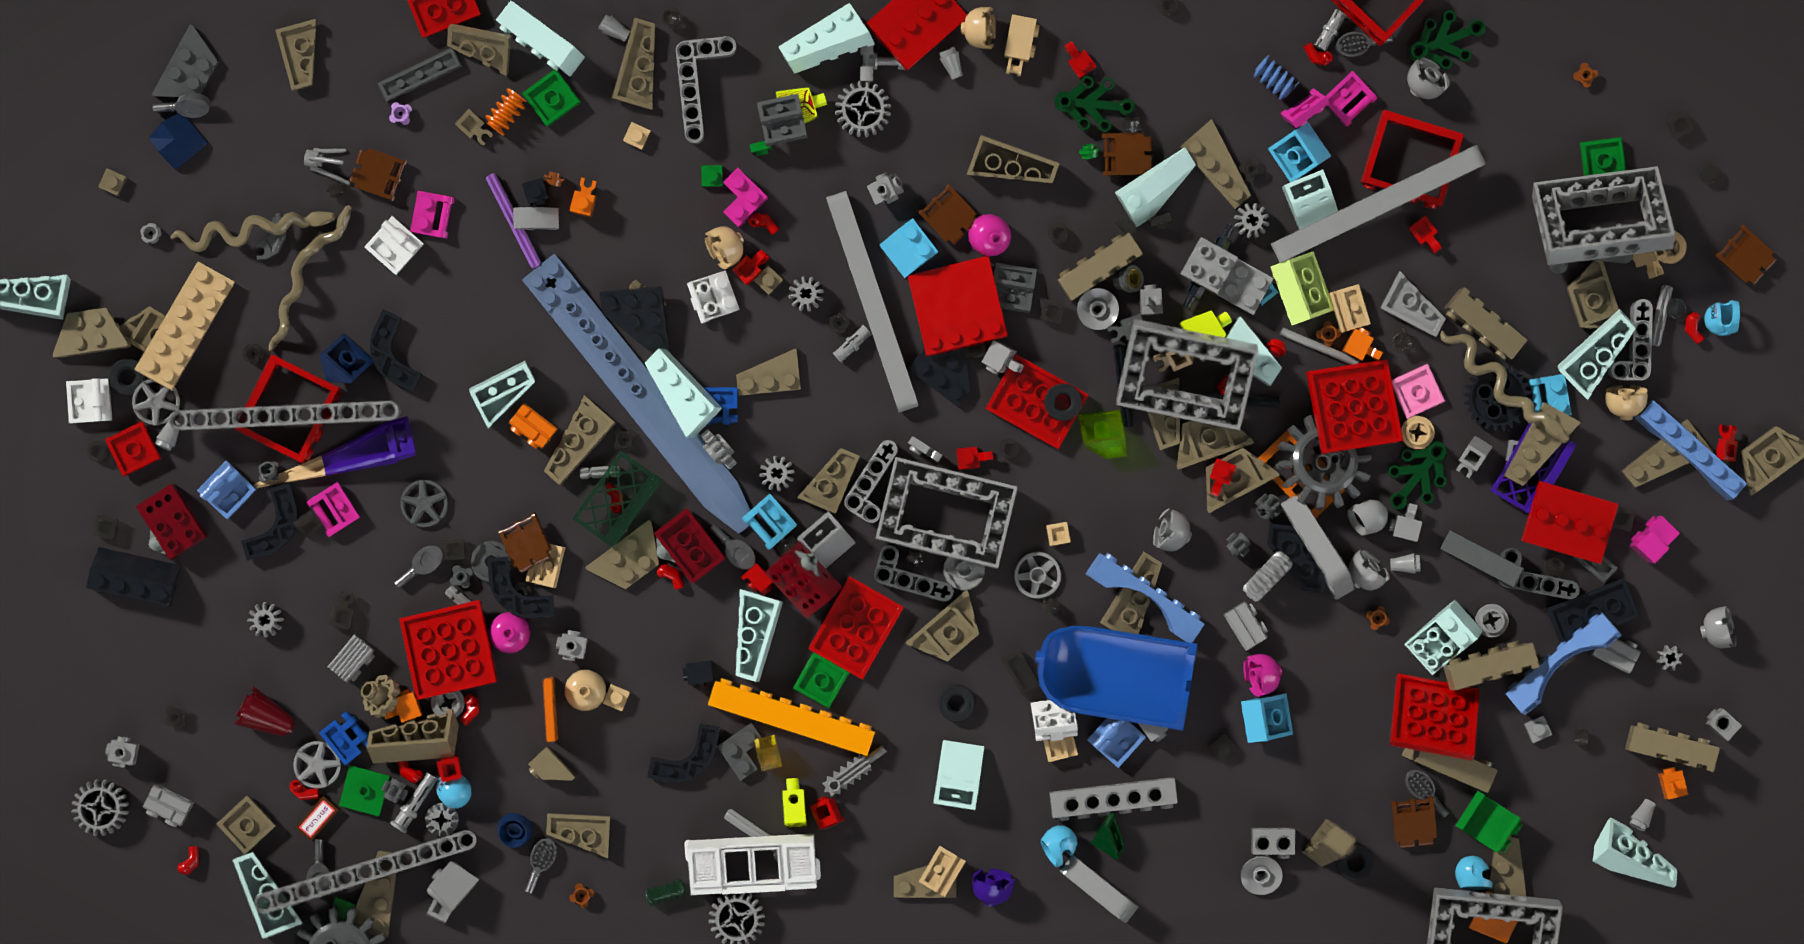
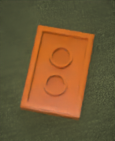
[543,677,558,742]

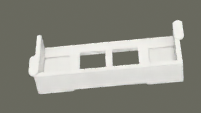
[684,834,821,895]

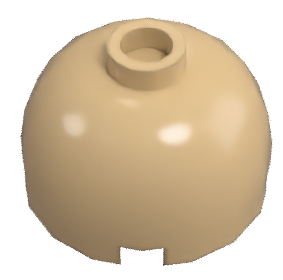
[961,7,996,49]
[705,226,744,269]
[1605,385,1648,420]
[565,669,606,711]

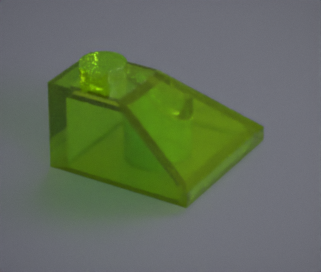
[1078,410,1127,459]

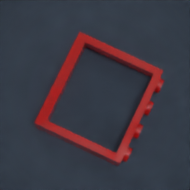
[1331,0,1424,46]
[1360,110,1464,209]
[234,354,342,463]

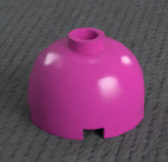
[968,214,1011,256]
[489,612,531,654]
[1243,654,1282,697]

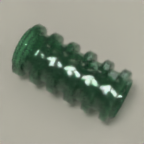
[645,878,686,906]

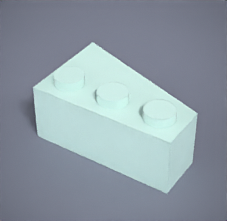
[1225,317,1282,386]
[469,360,535,428]

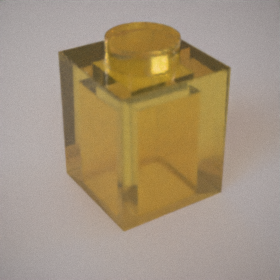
[754,735,782,771]

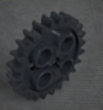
[1463,364,1532,431]

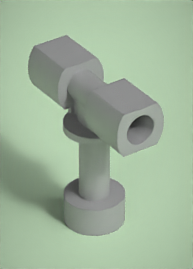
[860,45,905,83]

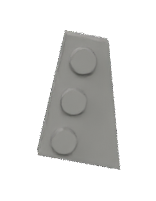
[1380,271,1446,337]

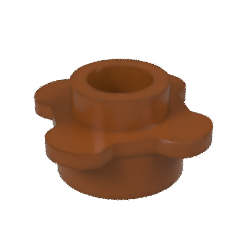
[1573,63,1598,88]
[544,171,565,187]
[1316,321,1341,346]
[1366,606,1390,630]
[569,883,594,908]

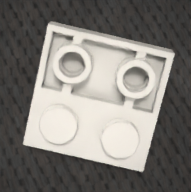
[365,216,424,275]
[687,270,740,323]
[66,378,112,423]
[1031,700,1078,741]

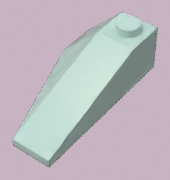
[1115,147,1196,227]
[1593,818,1677,888]

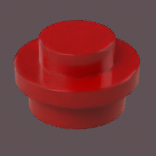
[1266,339,1286,357]

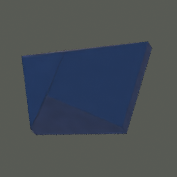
[149,113,208,170]
[319,333,374,383]

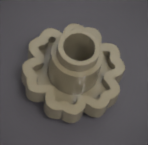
[361,675,400,718]

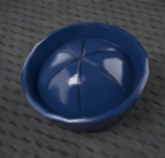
[497,813,533,848]

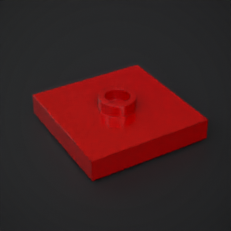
[105,421,162,477]

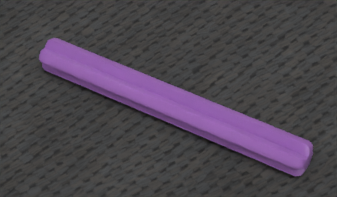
[486,173,541,269]

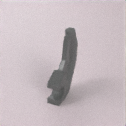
[255,213,286,260]

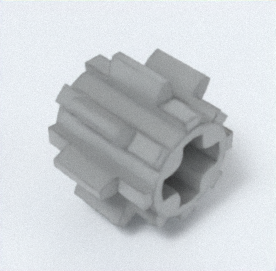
[1656,645,1683,671]

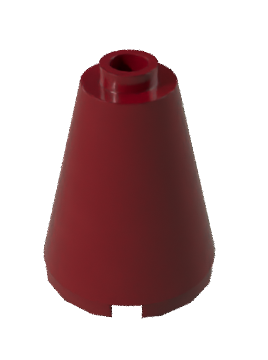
[234,686,295,737]

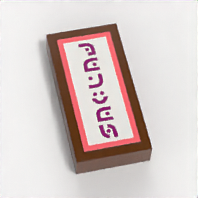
[295,796,340,841]

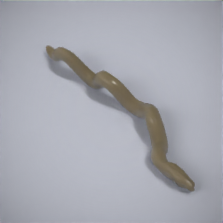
[268,205,352,352]
[170,211,335,252]
[1440,331,1569,443]

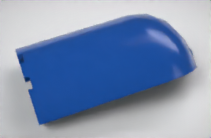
[1035,626,1198,730]

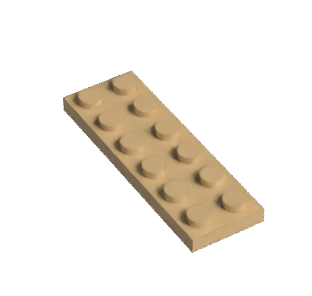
[135,262,235,391]

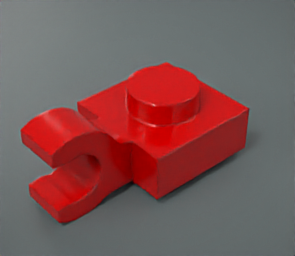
[1064,41,1097,79]
[1408,216,1442,254]
[732,250,770,286]
[1716,424,1738,462]
[956,447,994,470]
[1209,458,1236,497]

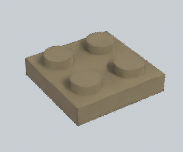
[217,795,277,854]

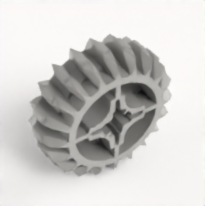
[835,81,891,138]
[1243,551,1293,602]
[72,779,129,836]
[709,893,765,944]

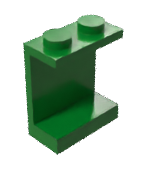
[1455,791,1523,855]

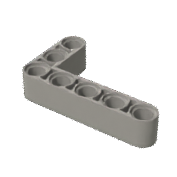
[676,36,737,145]
[1280,494,1354,600]

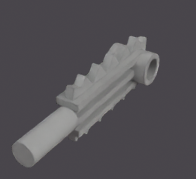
[822,745,887,796]

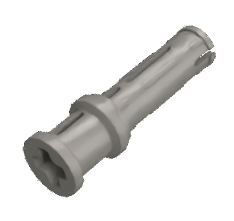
[390,772,438,833]

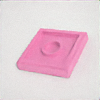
[1392,364,1445,419]

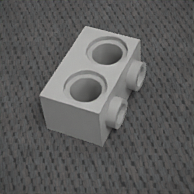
[1251,828,1295,858]

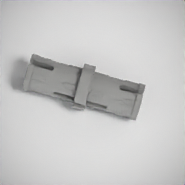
[1314,9,1347,52]
[833,325,872,363]

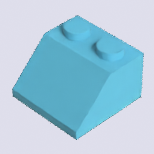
[1268,122,1331,183]
[879,218,938,278]
[1241,693,1293,743]

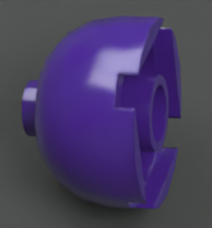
[972,868,1015,907]

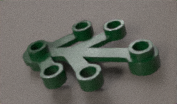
[1408,10,1486,70]
[1054,76,1135,132]
[1388,441,1447,509]

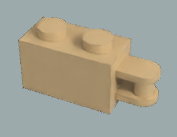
[1004,14,1040,77]

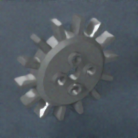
[1276,415,1372,510]
[297,906,387,944]

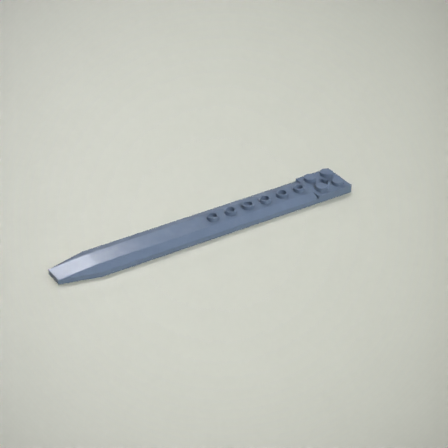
[522,254,750,534]

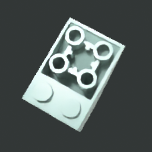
[1282,170,1338,230]
[1404,600,1483,675]
[933,740,984,810]

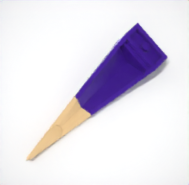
[254,416,417,488]

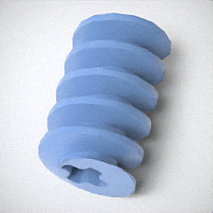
[1254,55,1299,100]

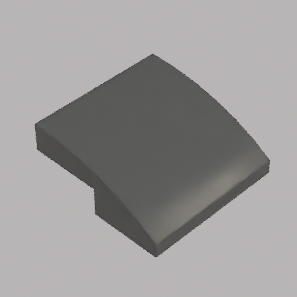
[757,94,808,147]
[994,263,1037,314]

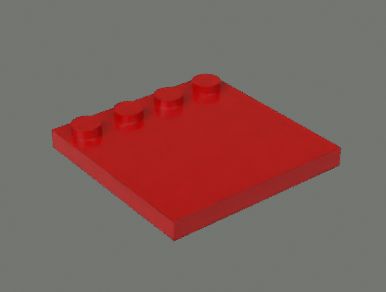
[908,256,1008,357]
[1306,359,1403,454]
[399,600,498,700]
[1390,673,1480,761]

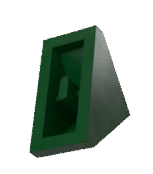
[1091,813,1125,859]

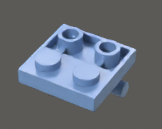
[197,460,257,520]
[1087,718,1146,768]

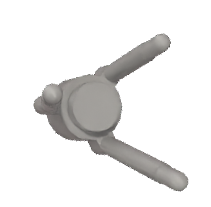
[304,148,351,185]

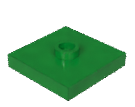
[522,70,581,127]
[1579,137,1626,176]
[793,652,850,709]
[339,765,391,816]

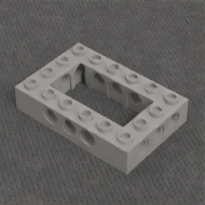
[1532,166,1675,265]
[1116,319,1258,430]
[875,457,1017,569]
[1427,888,1562,944]

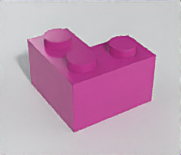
[723,168,768,228]
[1629,516,1680,564]

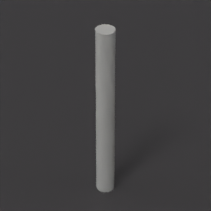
[1280,328,1360,365]

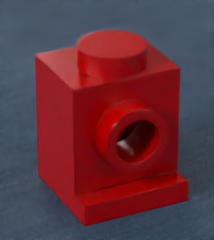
[741,563,773,595]
[437,753,462,783]
[810,796,845,830]

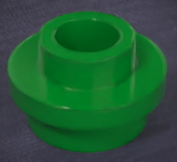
[1079,144,1100,159]

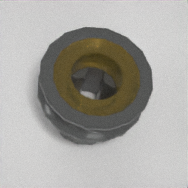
[1113,265,1144,293]

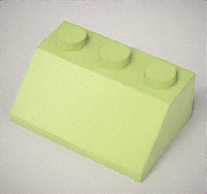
[1271,251,1334,325]

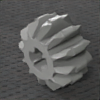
[1234,203,1269,238]
[789,276,824,312]
[759,456,795,491]
[247,602,284,638]

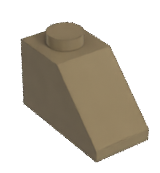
[528,746,576,780]

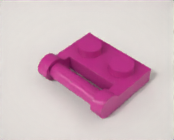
[1325,71,1378,127]
[1280,88,1329,128]
[410,191,455,239]
[306,482,360,537]

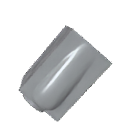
[427,861,479,914]

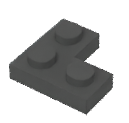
[717,723,763,781]

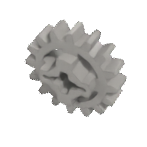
[700,429,737,470]

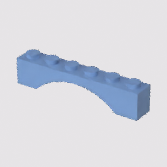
[1634,400,1747,501]
[1086,553,1205,643]
[1506,613,1621,715]

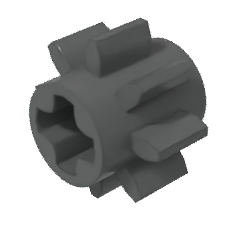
[1255,493,1282,520]
[1225,532,1251,557]
[381,778,408,803]

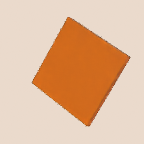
[1469,890,1518,944]

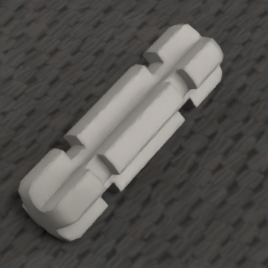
[580,466,621,479]
[445,586,472,605]

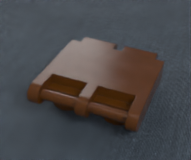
[1102,132,1152,176]
[349,148,408,201]
[918,184,976,245]
[1715,225,1776,285]
[498,512,552,573]
[1391,796,1437,849]

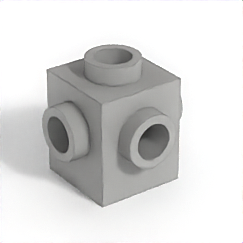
[867,172,904,205]
[556,630,588,661]
[106,736,140,767]

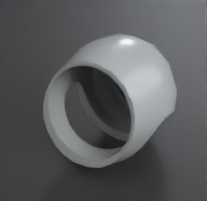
[1347,500,1388,536]

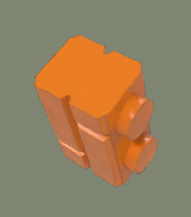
[509,403,558,449]

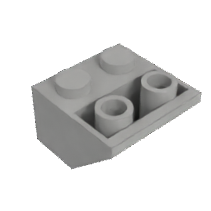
[797,511,856,569]

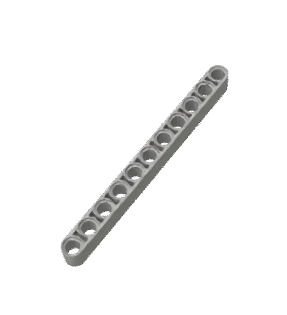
[1271,145,1486,263]
[826,191,919,413]
[169,401,401,430]
[254,830,476,913]

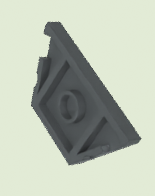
[152,24,219,98]

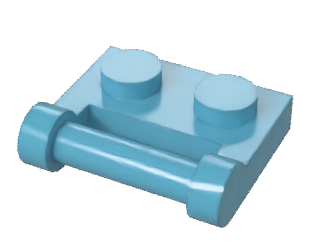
[1527,374,1572,415]
[741,494,797,550]

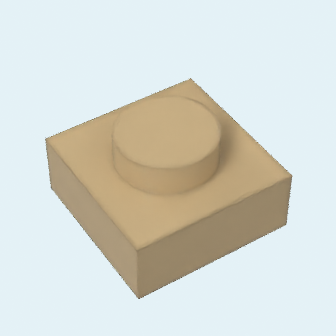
[623,122,651,150]
[1046,522,1070,546]
[603,684,630,711]

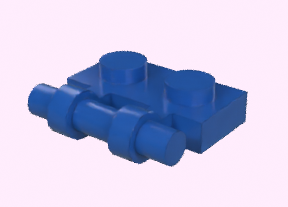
[703,387,738,425]
[319,710,369,765]

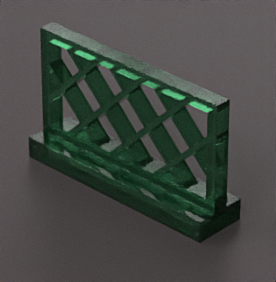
[572,451,662,548]

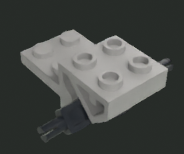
[1180,223,1274,315]

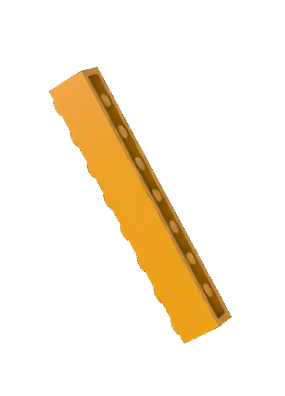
[708,678,875,756]

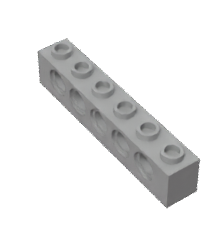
[1049,777,1178,821]

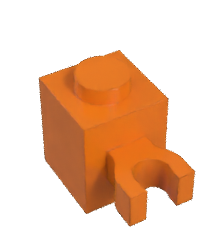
[570,178,597,217]
[1342,327,1383,361]
[384,689,424,722]
[1658,767,1688,800]

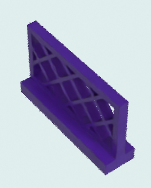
[1490,423,1577,515]

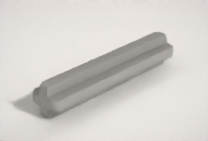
[1652,285,1673,346]

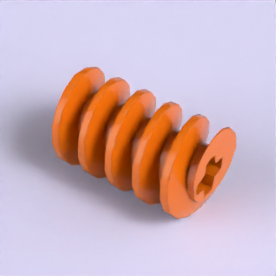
[485,88,528,136]

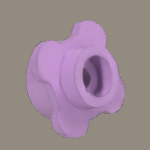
[389,102,412,125]

